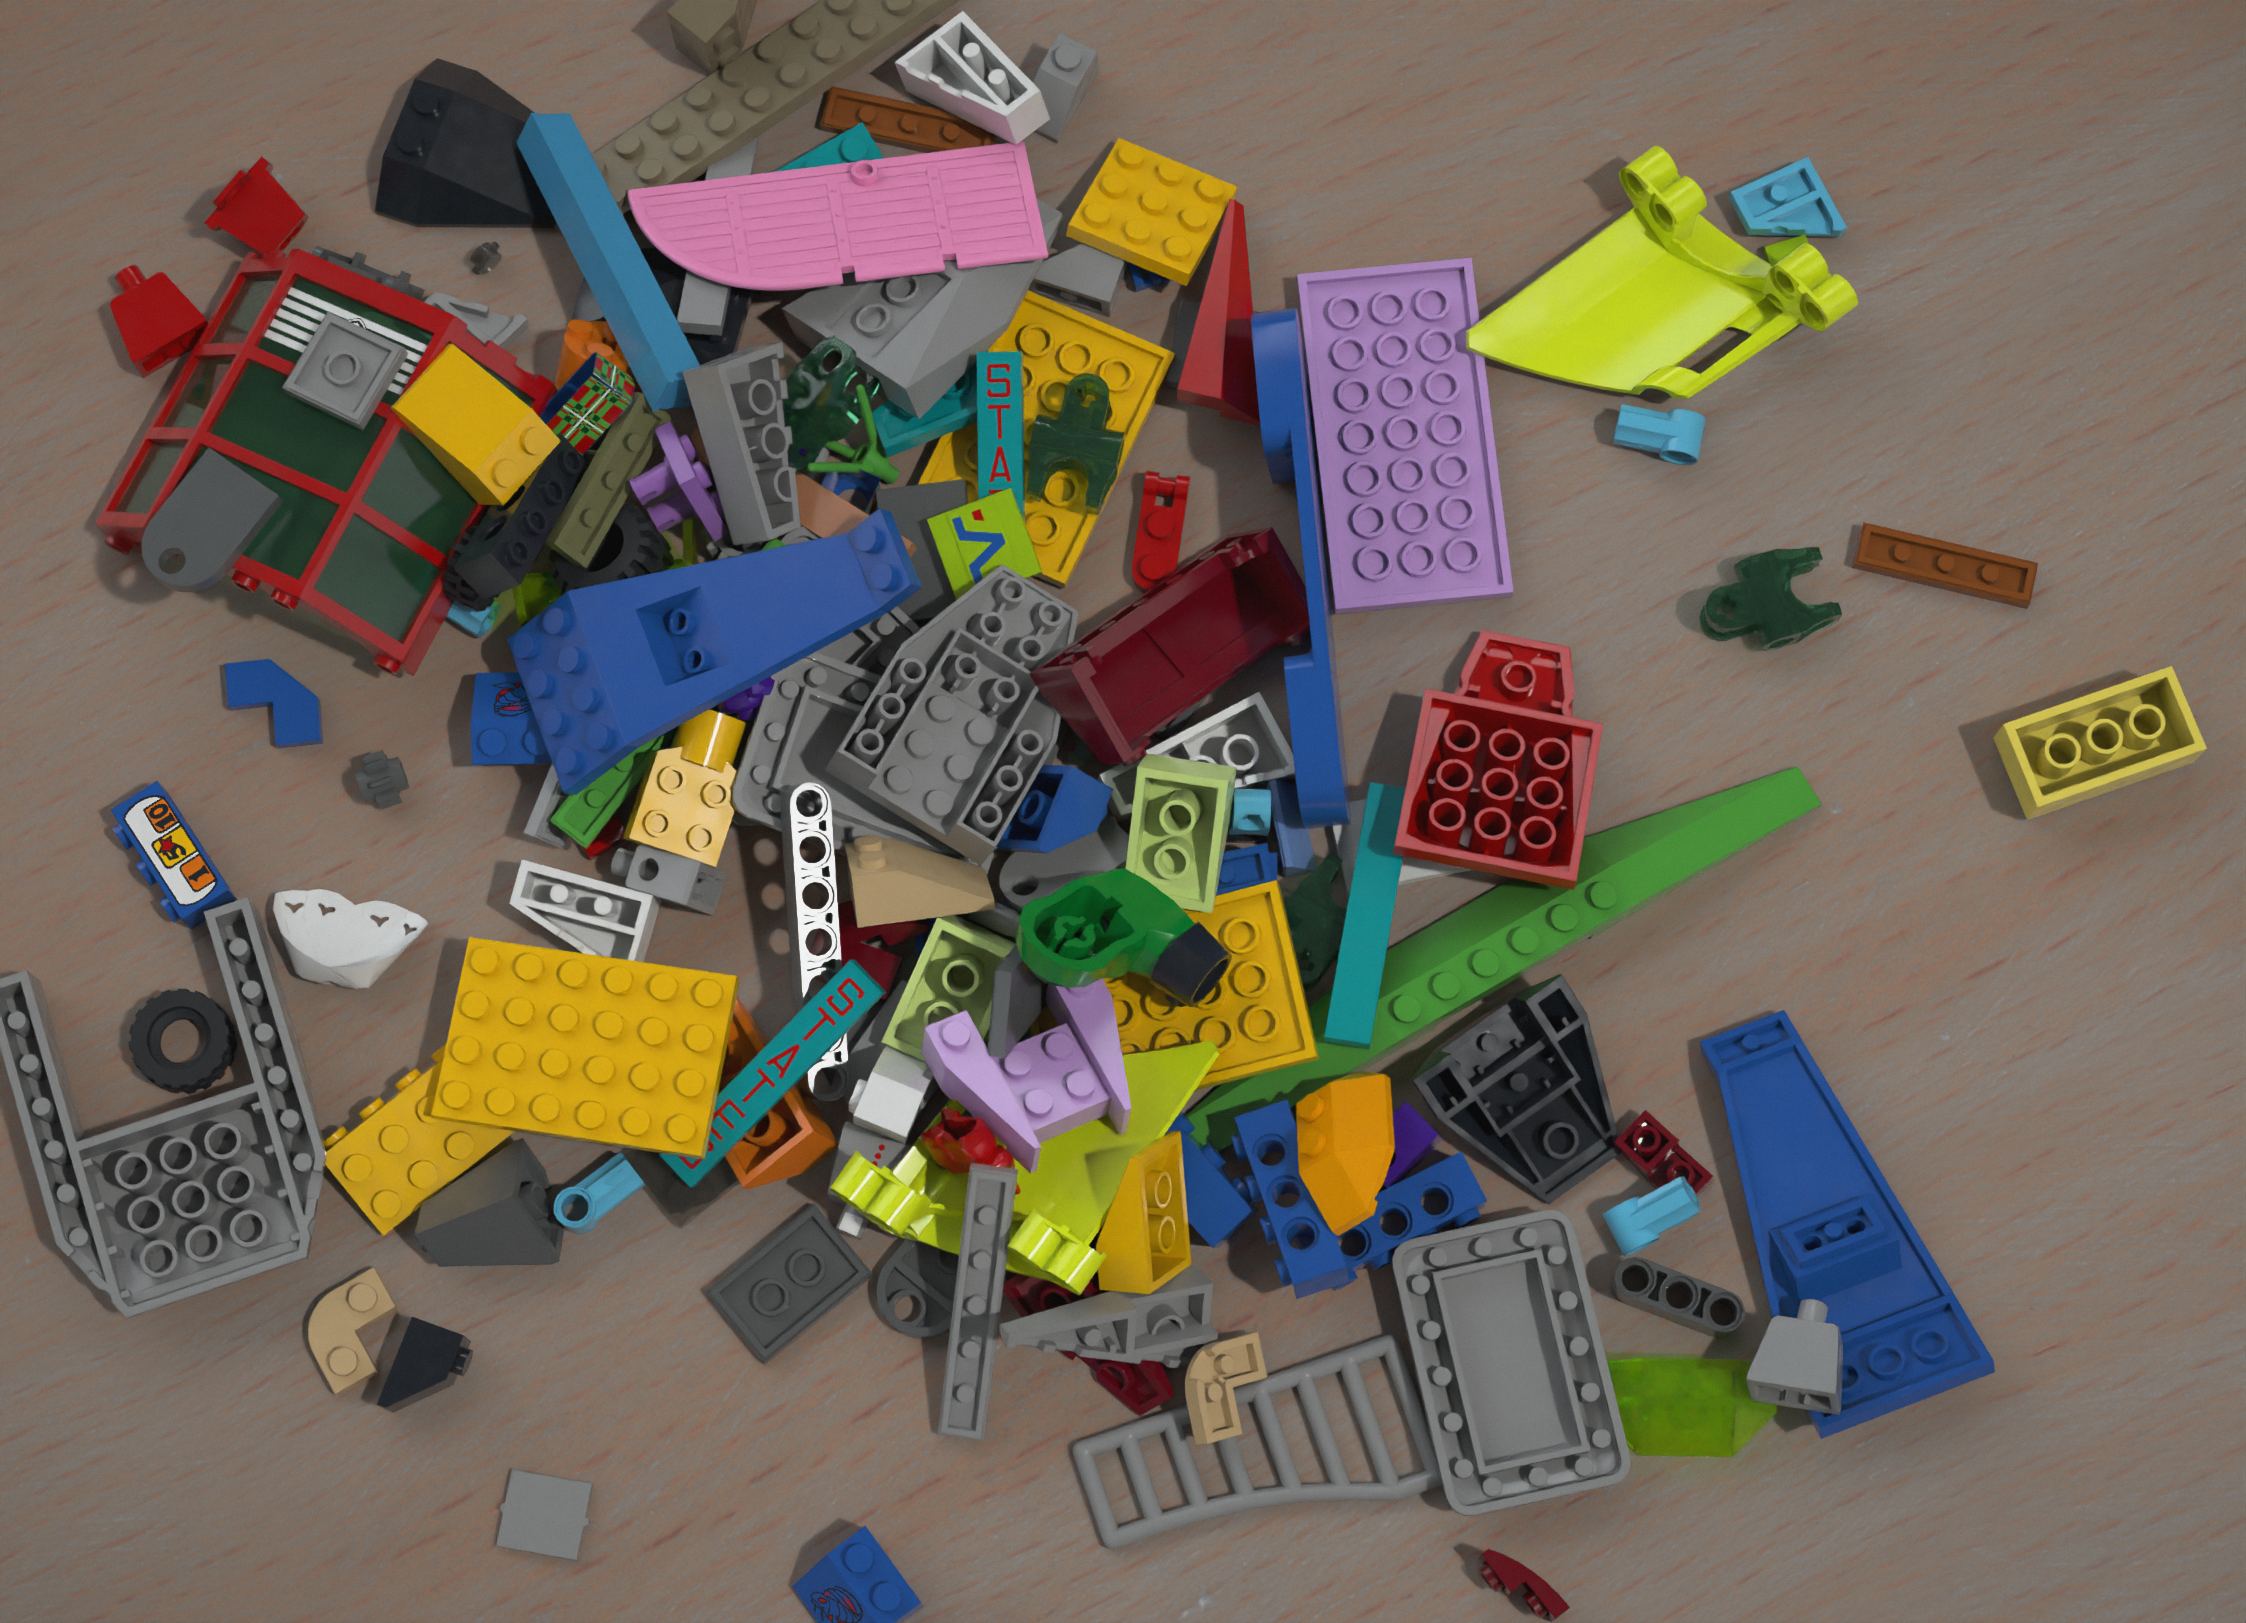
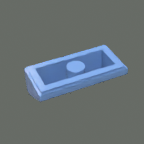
[1266,780,1316,878]

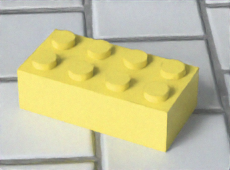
[1993,666,2207,820]

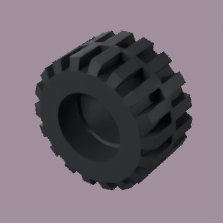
[549,502,674,594]

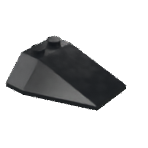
[375,58,556,228]
[1411,974,1621,1204]

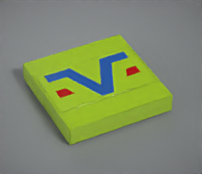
[927,488,1043,600]

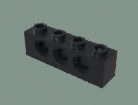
[454,433,590,600]

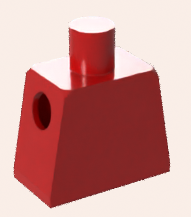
[109,265,208,378]

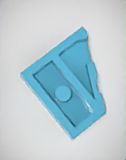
[1728,157,1847,237]

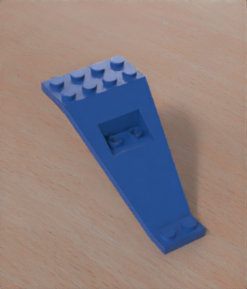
[507,508,922,795]
[1700,1010,1995,1439]

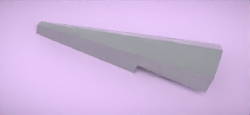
[1000,1266,1218,1368]

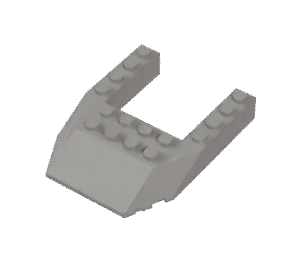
[0,897,327,1319]

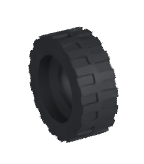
[128,989,237,1094]

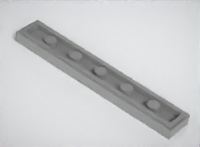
[677,136,760,336]
[938,1163,1018,1441]

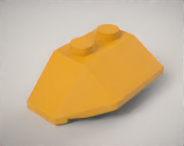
[1296,1071,1395,1236]

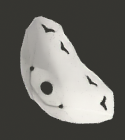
[273,889,428,989]

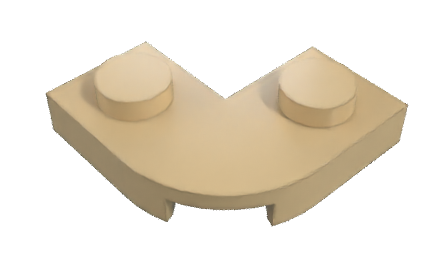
[308,1267,398,1396]
[1185,1332,1267,1445]

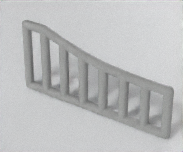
[1073,1334,1443,1549]

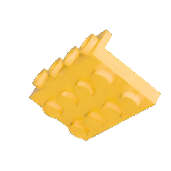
[323,1044,515,1236]

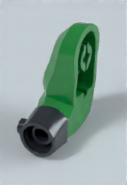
[1015,868,1232,1007]

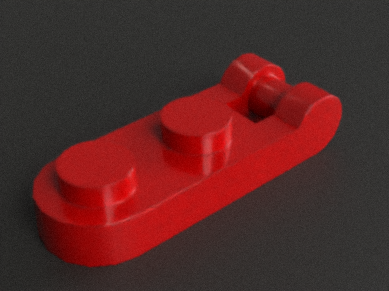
[1132,470,1190,593]

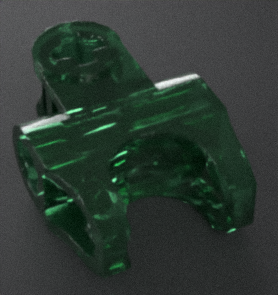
[782,335,880,473]
[1027,373,1126,515]
[1699,547,1843,651]
[1285,853,1347,993]

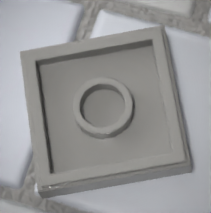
[282,312,408,430]

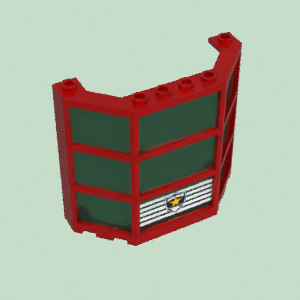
[95,249,558,676]

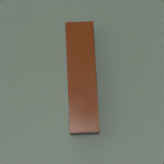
[820,86,997,153]
[1852,522,2038,609]

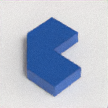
[225,659,323,748]

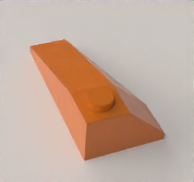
[718,996,839,1190]

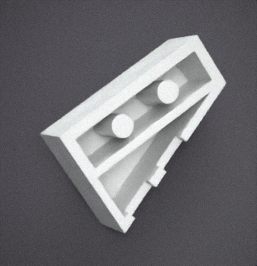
[894,11,1050,145]
[848,1044,933,1144]

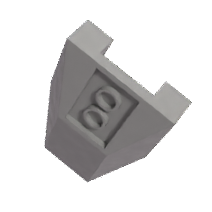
[782,198,1064,420]
[825,564,1079,866]

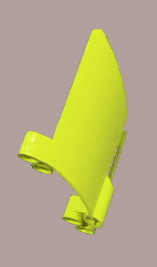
[1466,146,1858,399]
[829,1040,1220,1295]

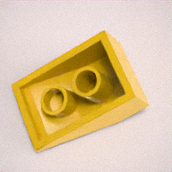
[391,344,560,506]
[1096,1130,1191,1294]

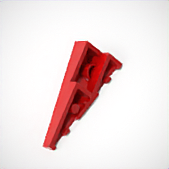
[1177,199,1260,426]

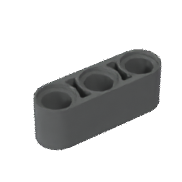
[1610,1257,1745,1338]

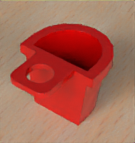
[204,156,308,255]

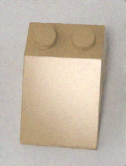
[844,835,996,928]

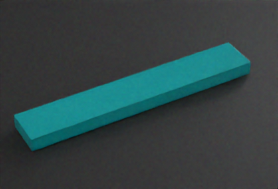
[1324,782,1405,1049]

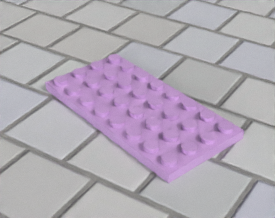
[1297,258,1513,614]

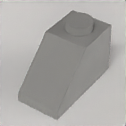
[1033,32,1098,143]
[1028,243,1127,318]

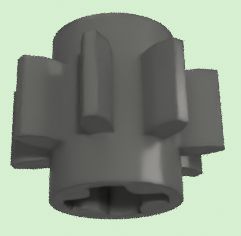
[355,750,409,810]

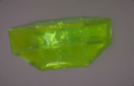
[1607,1358,1777,1458]

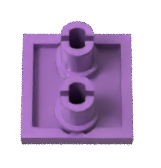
[629,421,730,542]

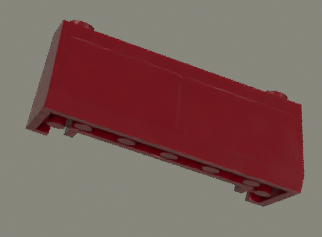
[1030,527,1311,767]

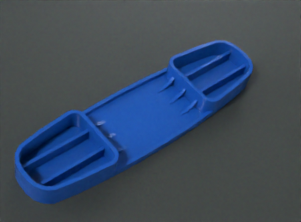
[1251,308,1351,829]

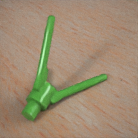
[807,384,900,484]

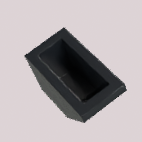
[377,1317,473,1413]

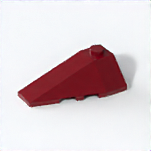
[1003,1237,1175,1416]

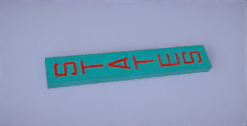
[976,351,1025,522]
[659,959,886,1188]

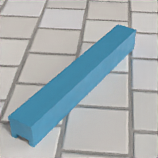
[516,113,700,412]

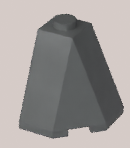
[415,1138,564,1267]

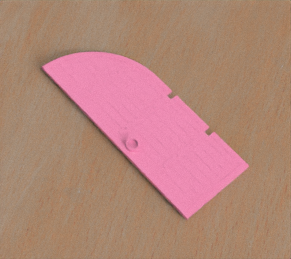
[627,141,1048,291]

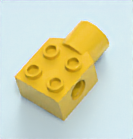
[623,709,746,867]

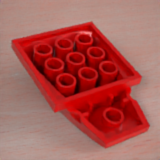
[1393,630,1603,890]

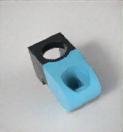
[1226,789,1271,844]

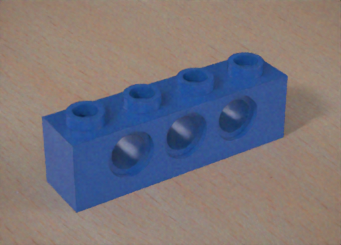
[1230,1100,1350,1299]
[1295,1151,1487,1291]

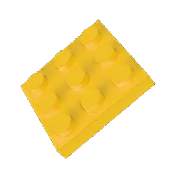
[1066,138,1238,286]

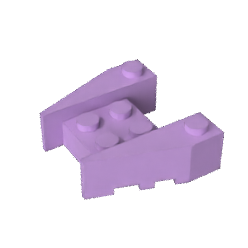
[921,979,1132,1174]

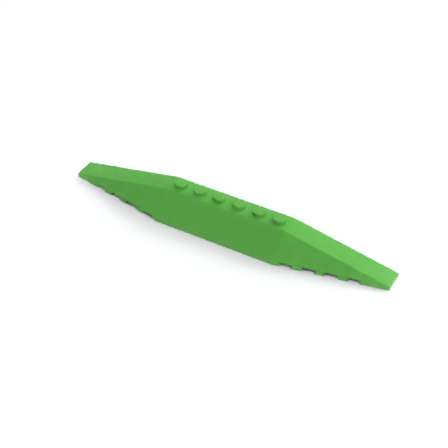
[1186,766,1821,1153]

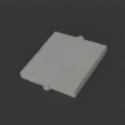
[496,1469,593,1561]

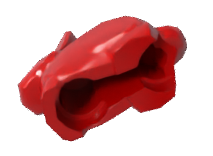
[922,1108,1021,1195]

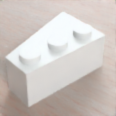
[509,860,662,962]

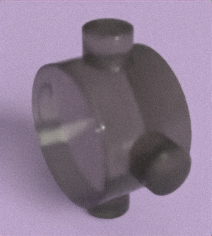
[470,241,502,275]

